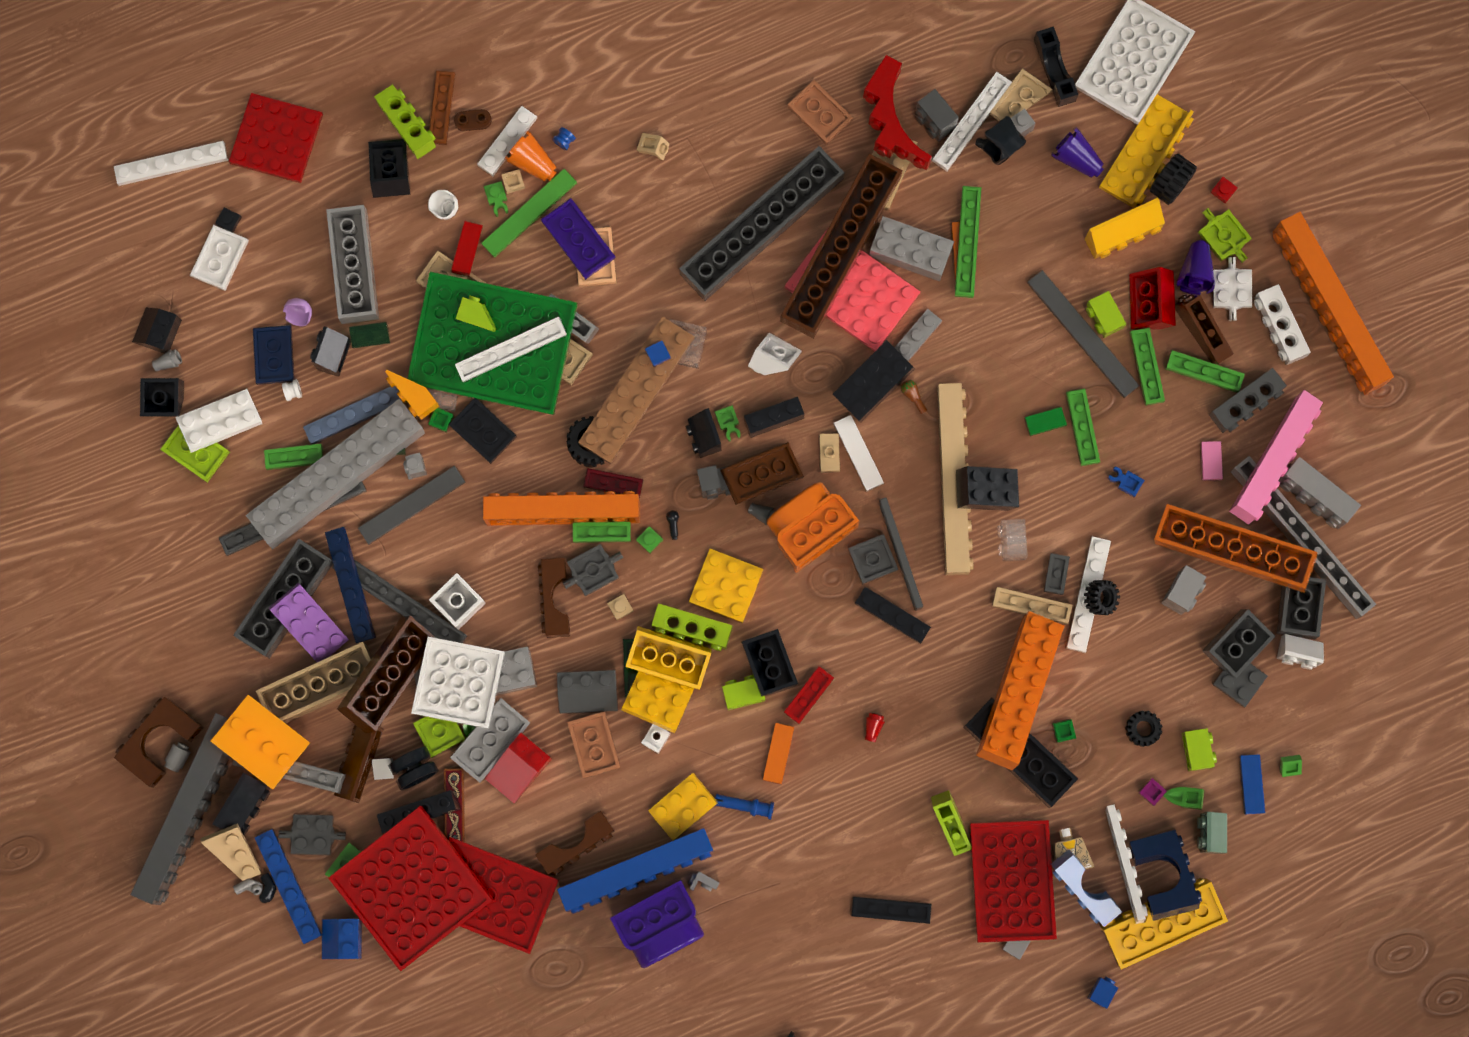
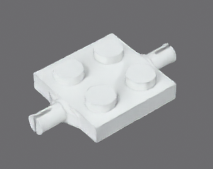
[1213,257,1252,321]

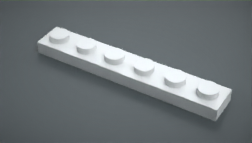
[932,72,1012,172]
[114,141,228,186]
[455,317,567,382]
[1066,536,1111,653]
[1105,804,1148,924]

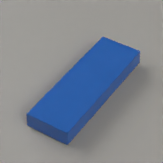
[1239,754,1265,815]

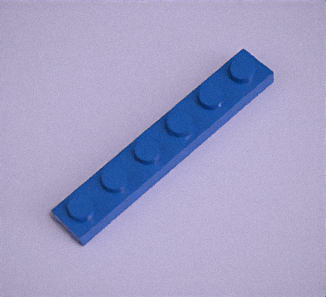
[255,829,322,944]

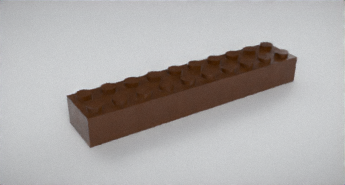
[780,154,903,339]

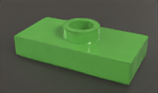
[325,843,361,877]

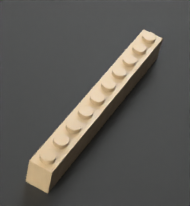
[937,383,973,575]

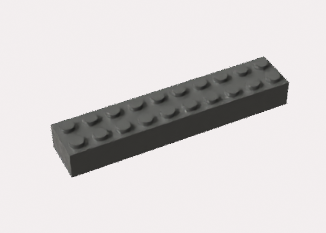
[679,146,845,301]
[130,713,232,905]

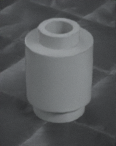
[164,742,191,772]

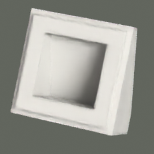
[372,758,394,780]

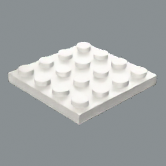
[411,637,505,729]

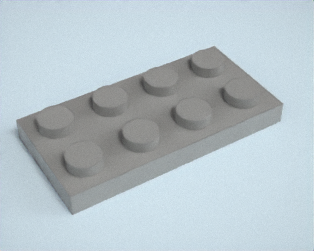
[450,698,530,783]

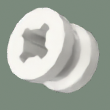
[282,379,302,401]

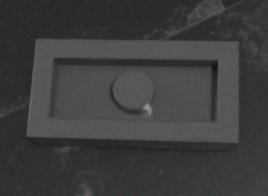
[1044,553,1070,595]

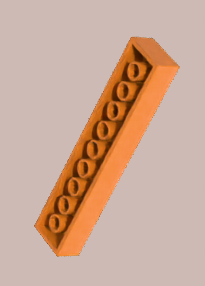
[1273,212,1394,395]

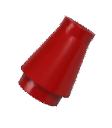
[865,713,885,742]

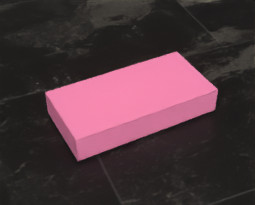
[1201,441,1223,480]

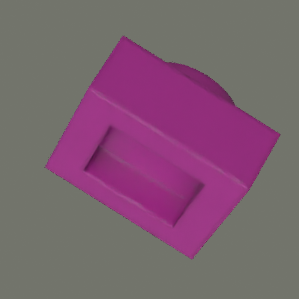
[1139,778,1167,806]

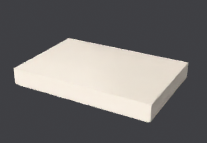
[190,225,249,291]

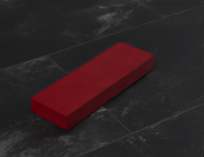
[583,468,644,499]

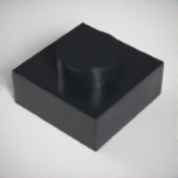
[215,207,242,233]

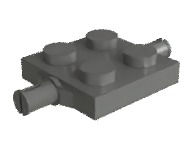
[562,544,623,597]
[279,814,346,856]

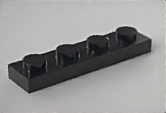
[855,587,931,644]

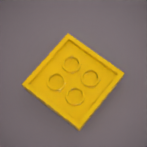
[689,549,764,623]
[621,671,694,733]

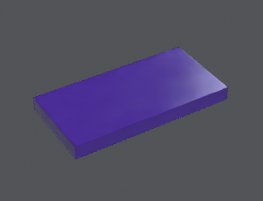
[541,198,616,280]

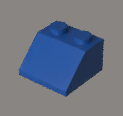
[322,919,362,959]

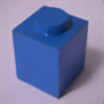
[1087,976,1118,1009]

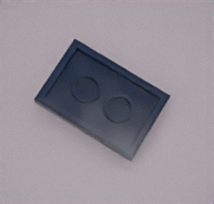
[253,325,295,385]

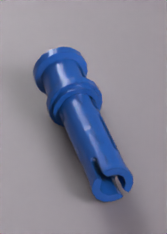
[715,794,774,820]

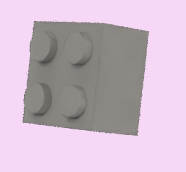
[1161,565,1207,615]

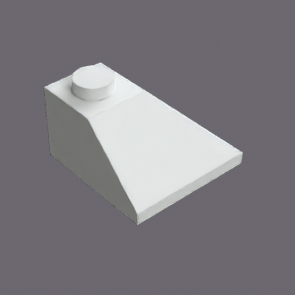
[748,333,802,375]

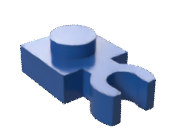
[1108,467,1145,497]

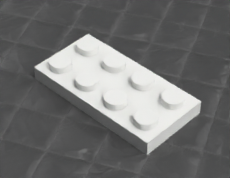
[175,389,262,453]

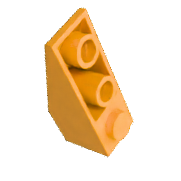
[385,370,439,420]

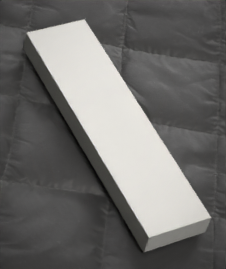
[834,415,884,492]

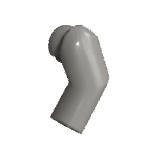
[233,878,263,895]

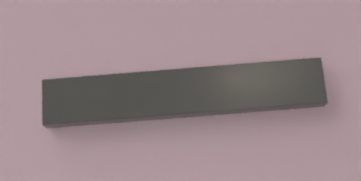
[358,466,466,545]
[879,497,923,611]

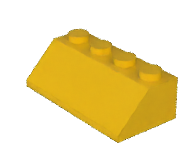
[1085,198,1165,259]
[625,626,712,690]

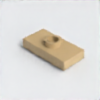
[819,433,840,473]

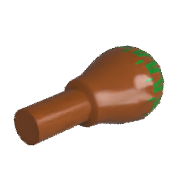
[901,380,927,414]

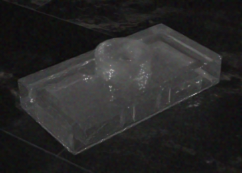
[427,388,458,412]

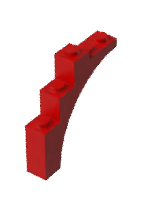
[863,55,932,171]

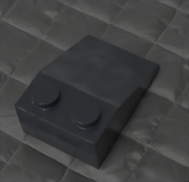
[368,139,411,198]

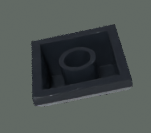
[132,307,182,354]
[140,378,184,417]
[685,408,722,458]

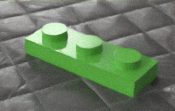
[264,444,323,470]
[573,522,631,543]

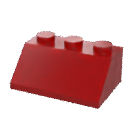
[1129,267,1176,330]

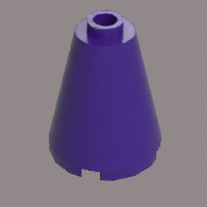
[1051,127,1104,178]
[1176,240,1215,295]

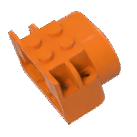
[767,482,859,573]

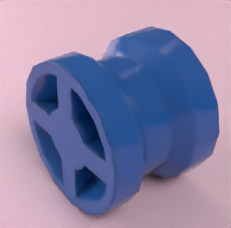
[552,127,576,150]

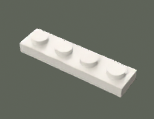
[477,106,537,176]

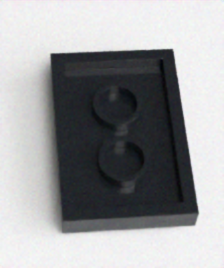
[449,398,517,464]

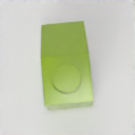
[456,295,496,332]

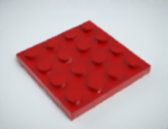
[229,93,323,183]

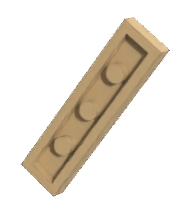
[992,587,1072,624]

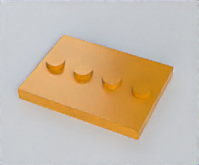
[210,695,310,789]

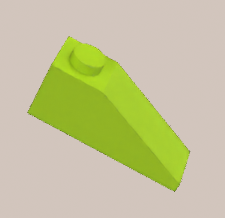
[931,790,971,856]

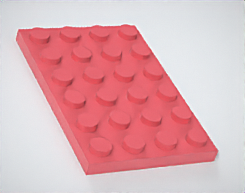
[785,227,921,352]

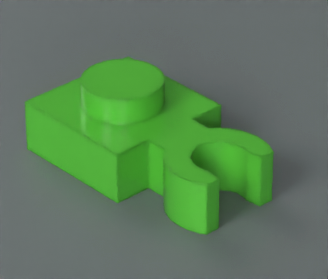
[484,181,508,217]
[715,405,741,442]

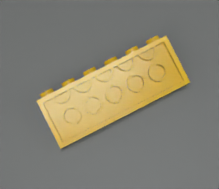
[1099,94,1194,208]
[1100,878,1228,969]

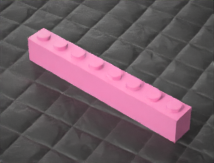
[1229,390,1323,525]

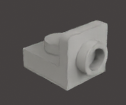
[688,872,720,891]

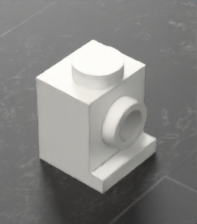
[641,724,670,754]

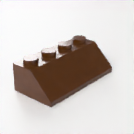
[334,725,384,803]

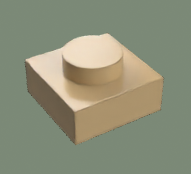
[501,169,525,194]
[607,594,634,621]

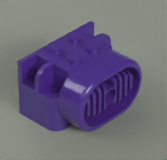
[610,880,704,968]

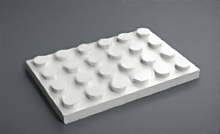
[1075,0,1195,125]

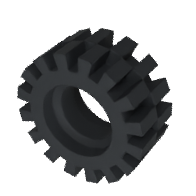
[1084,580,1120,615]
[1125,711,1163,747]

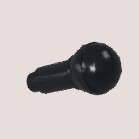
[666,510,679,540]

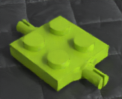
[1198,208,1252,263]

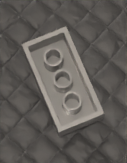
[869,216,954,281]
[1278,457,1361,529]

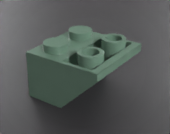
[1197,812,1227,854]

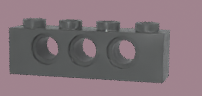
[1209,368,1287,433]

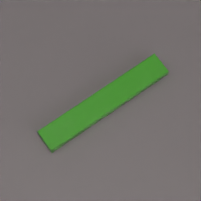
[481,169,577,258]
[954,186,982,298]

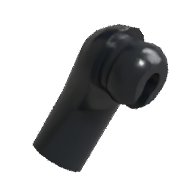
[259,873,276,904]

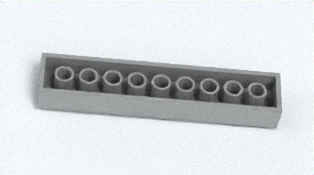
[245,399,425,550]

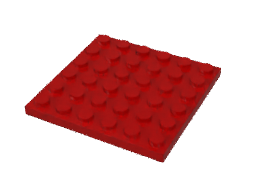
[328,806,493,972]

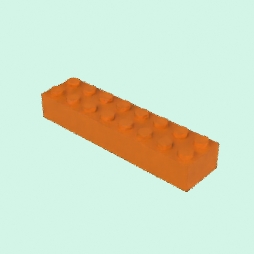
[483,491,640,526]
[1154,504,1317,593]
[976,611,1064,770]

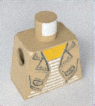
[1053,828,1094,869]

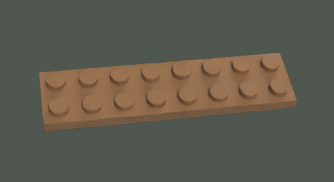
[578,316,695,464]

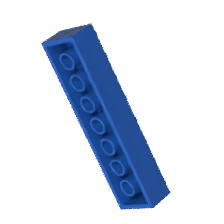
[557,828,714,914]

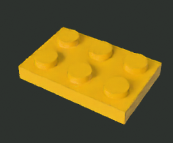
[648,773,718,841]

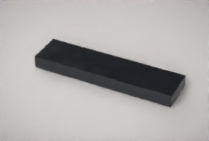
[851,897,932,924]

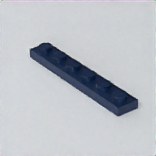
[325,527,376,643]

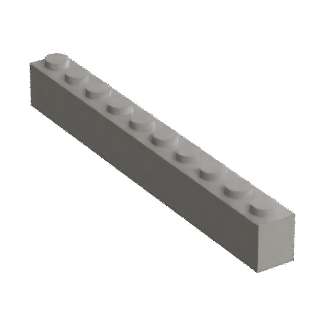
[1231,456,1376,619]

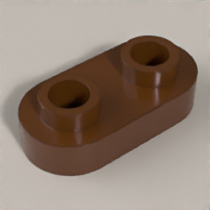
[454,109,492,131]

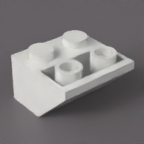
[1277,634,1324,670]

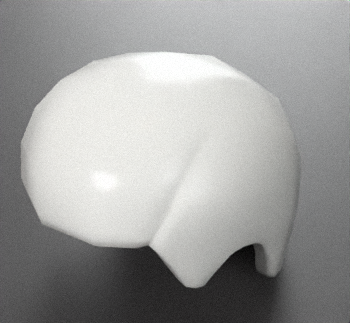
[428,190,459,220]

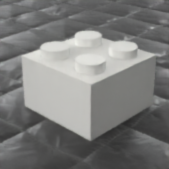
[429,573,486,630]

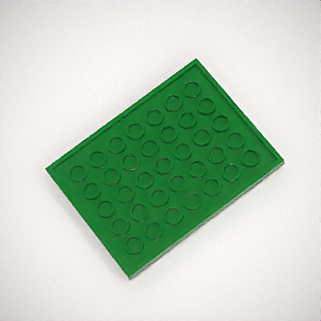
[407,272,578,415]

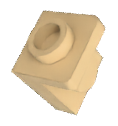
[637,133,669,160]

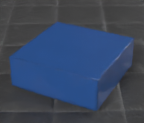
[645,341,671,367]

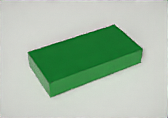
[1024,407,1067,436]

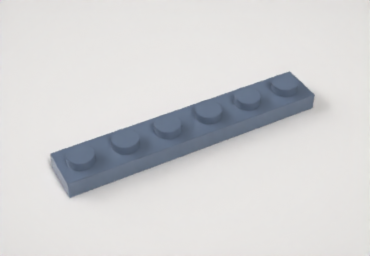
[303,386,407,445]

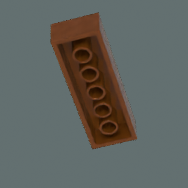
[337,615,436,733]

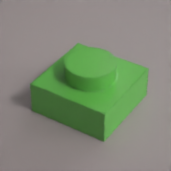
[636,526,663,554]
[1280,755,1302,777]

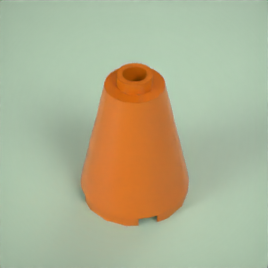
[504,131,557,182]

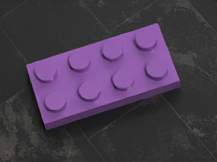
[269,582,349,662]

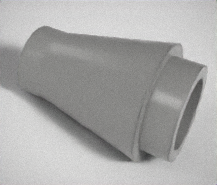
[152,349,182,372]

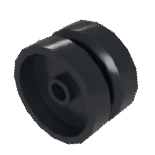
[388,746,439,791]

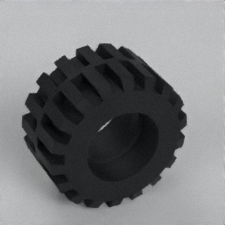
[1150,153,1197,205]
[566,416,605,467]

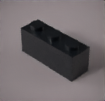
[744,397,804,438]

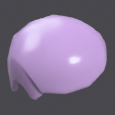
[283,298,312,326]

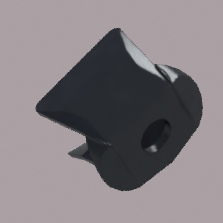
[975,116,1026,165]

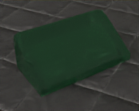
[349,322,390,348]

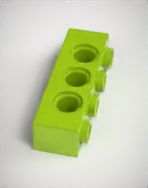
[374,84,436,159]
[652,603,733,651]

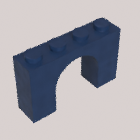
[1129,830,1202,921]

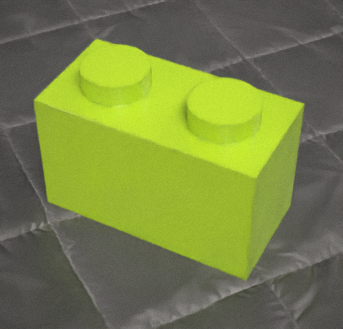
[1086,291,1126,338]
[722,675,766,710]
[1181,728,1217,772]

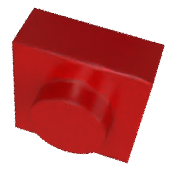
[1210,177,1238,204]

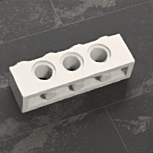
[1254,284,1311,365]

